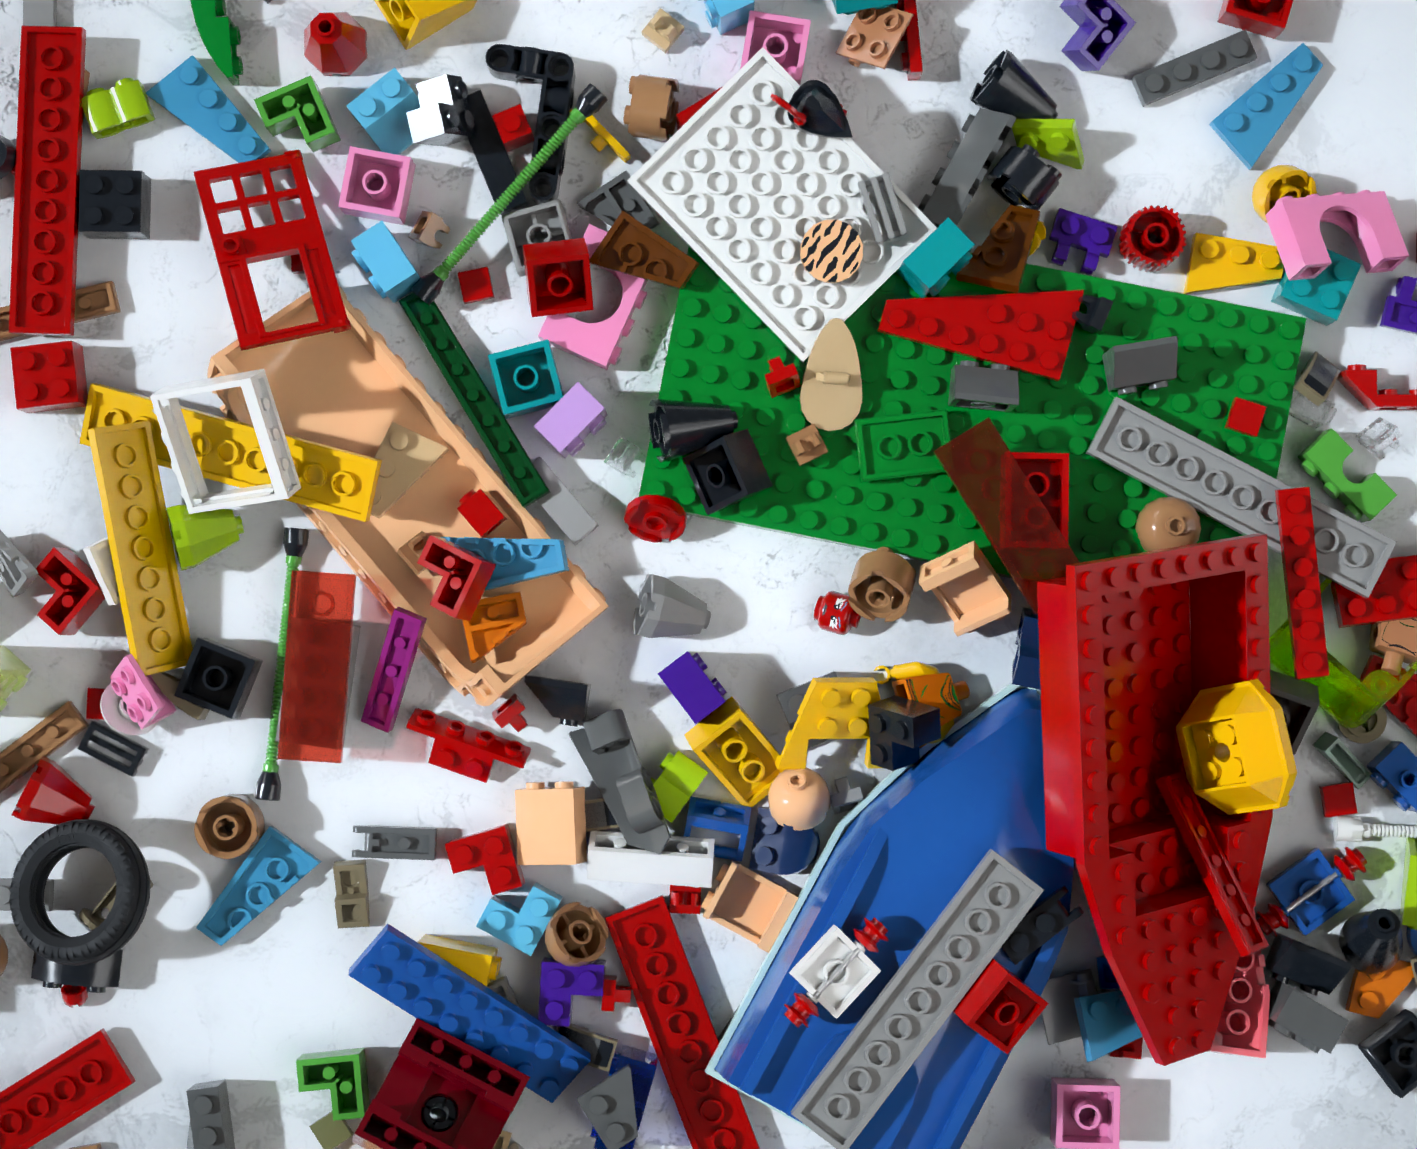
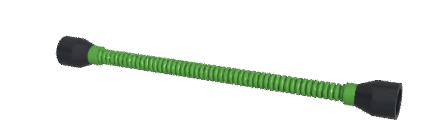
[411,83,608,306]
[255,527,309,801]

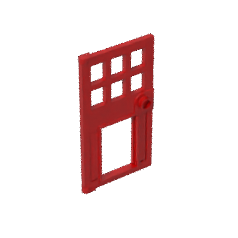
[194,150,351,351]

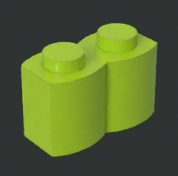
[82,78,155,139]
[651,750,708,823]

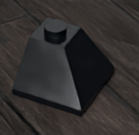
[524,675,591,727]

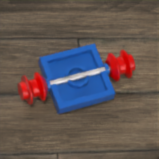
[1256,847,1367,938]

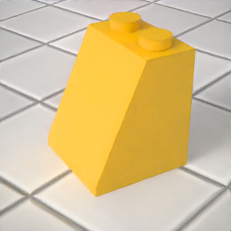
[374,0,477,50]
[418,934,502,987]

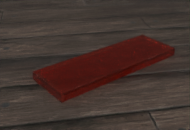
[934,417,1080,614]
[277,570,356,763]

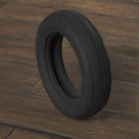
[10,819,150,966]

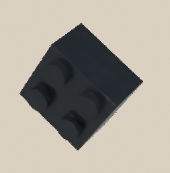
[78,170,151,239]
[174,637,263,719]

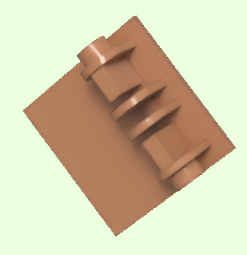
[835,7,914,69]

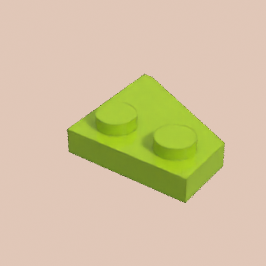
[1012,119,1085,169]

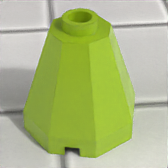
[166,505,244,571]

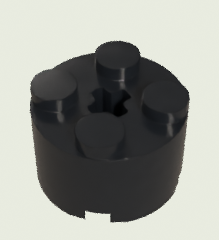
[987,144,1062,211]

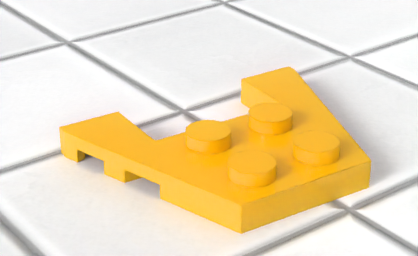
[775,677,882,770]

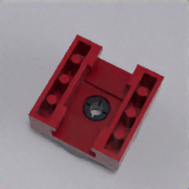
[352,1018,530,1149]

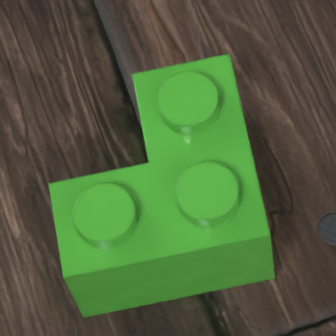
[254,75,341,152]
[296,1047,370,1121]

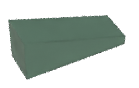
[1313,731,1371,789]

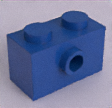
[1366,741,1417,812]

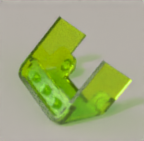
[1269,578,1417,729]

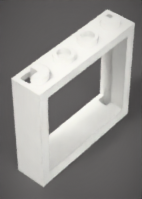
[150,369,301,514]

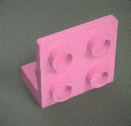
[110,654,176,730]

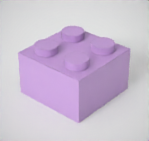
[534,382,607,458]

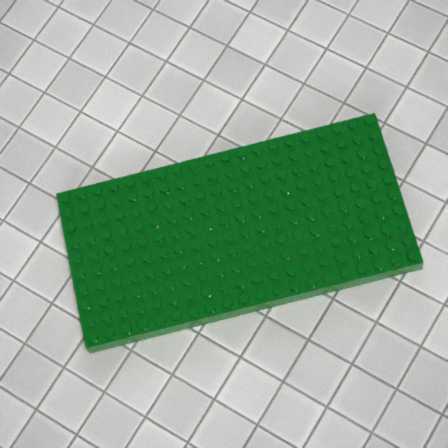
[639,246,1307,583]

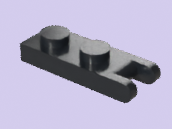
[1001,885,1084,965]

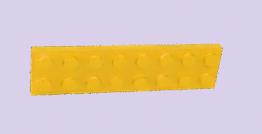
[88,420,193,676]

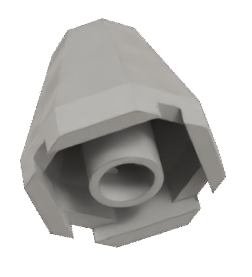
[633,574,711,638]

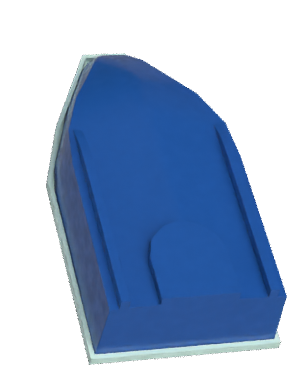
[705,682,1074,1149]

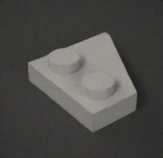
[0,530,39,598]

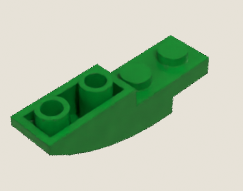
[191,0,243,86]

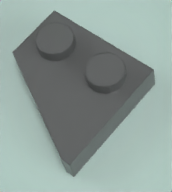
[577,171,660,230]
[576,1064,638,1149]

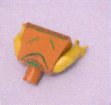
[874,661,970,748]

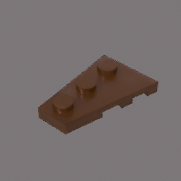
[589,210,700,290]

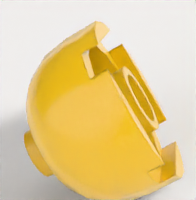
[1252,165,1317,223]

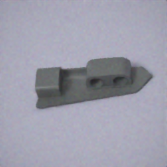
[569,709,671,854]

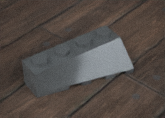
[918,108,1017,228]
[186,1079,235,1149]

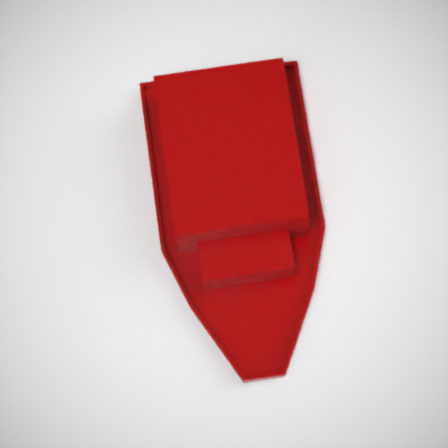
[1037,533,1273,1066]

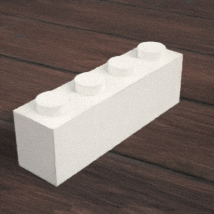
[587,831,715,888]

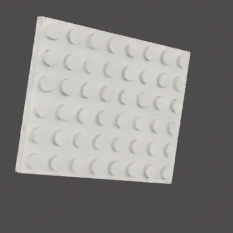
[627,47,937,362]

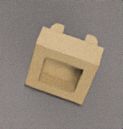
[642,8,684,54]

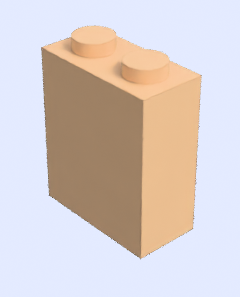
[515,781,587,865]

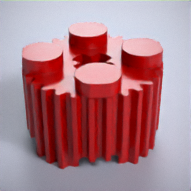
[1118,205,1187,273]

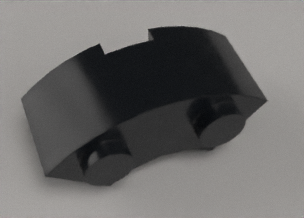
[31,949,123,993]

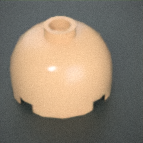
[768,767,831,831]

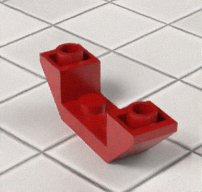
[1337,364,1417,410]

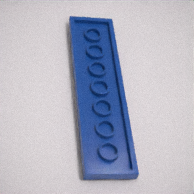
[348,924,591,1103]

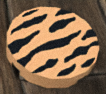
[800,220,863,283]

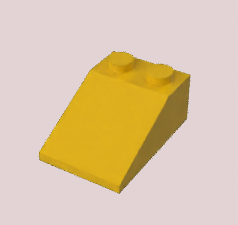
[684,696,784,807]

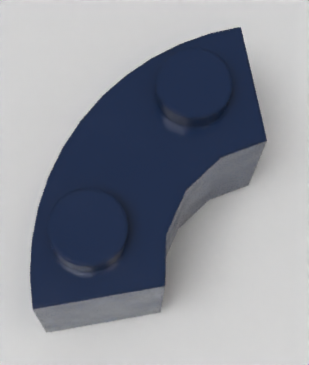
[1012,607,1041,690]

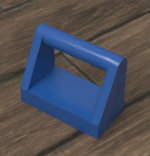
[683,796,752,862]

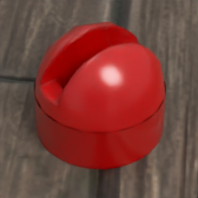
[61,985,88,1008]

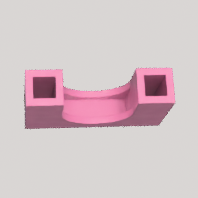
[1265,190,1409,281]
[538,224,653,370]

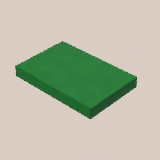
[854,409,955,482]

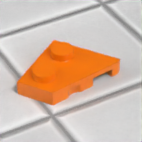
[463,591,527,663]
[1345,959,1414,1019]

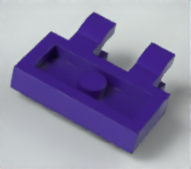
[1049,208,1118,276]
[1380,276,1417,335]

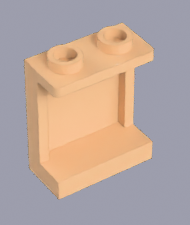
[919,541,1011,636]
[700,860,798,953]

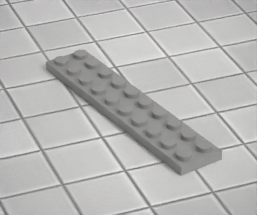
[1086,397,1397,598]
[791,849,1044,1149]

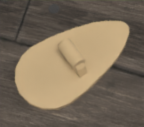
[800,318,862,431]

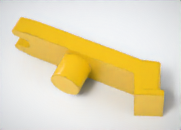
[570,109,631,163]

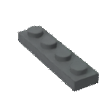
[1131,29,1257,107]

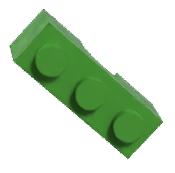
[1297,428,1397,523]

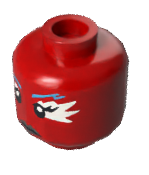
[814,591,861,635]

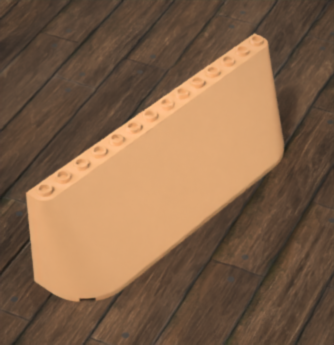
[207,286,609,706]

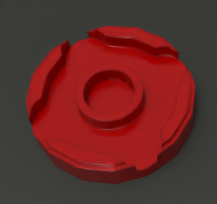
[624,495,687,543]

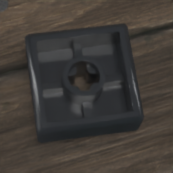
[1358,1009,1417,1098]

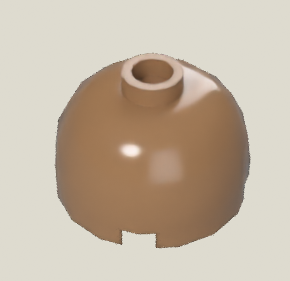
[1136,496,1201,552]
[545,902,609,967]

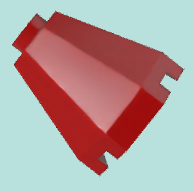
[304,12,367,76]
[12,756,95,825]

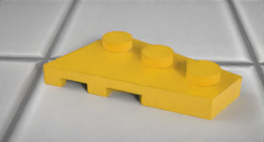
[1184,233,1284,294]

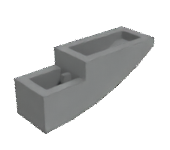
[532,457,599,546]

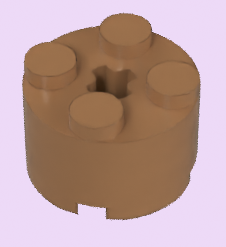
[623,74,679,141]
[848,547,917,622]
[194,794,265,859]

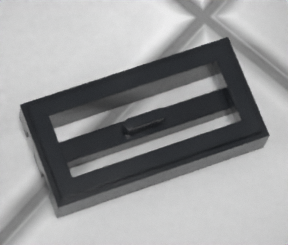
[77,721,149,777]

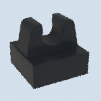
[1072,295,1113,333]

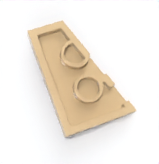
[371,422,449,519]

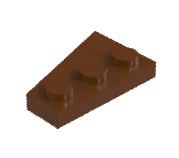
[956,205,1040,293]

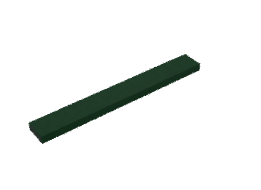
[399,292,550,508]

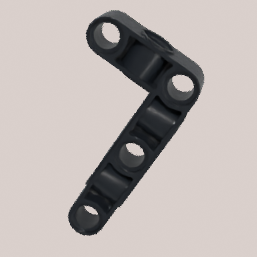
[485,44,576,205]

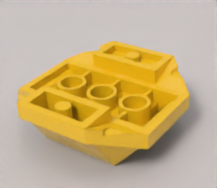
[1175,679,1297,815]

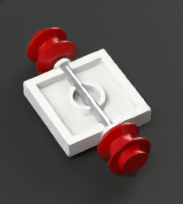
[784,917,889,1028]

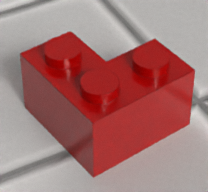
[417,535,497,621]
[36,547,105,635]
[445,823,525,895]

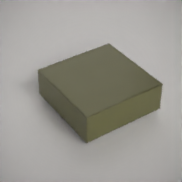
[309,1111,354,1149]

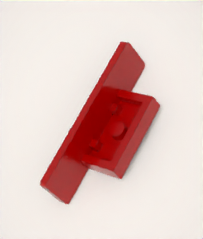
[406,708,531,783]

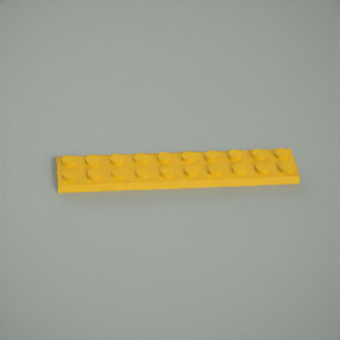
[79,383,382,522]

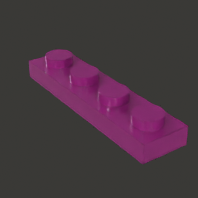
[361,607,427,733]

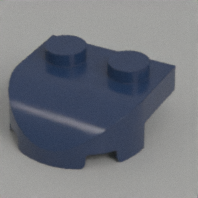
[749,807,820,875]

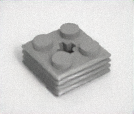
[501,199,572,277]

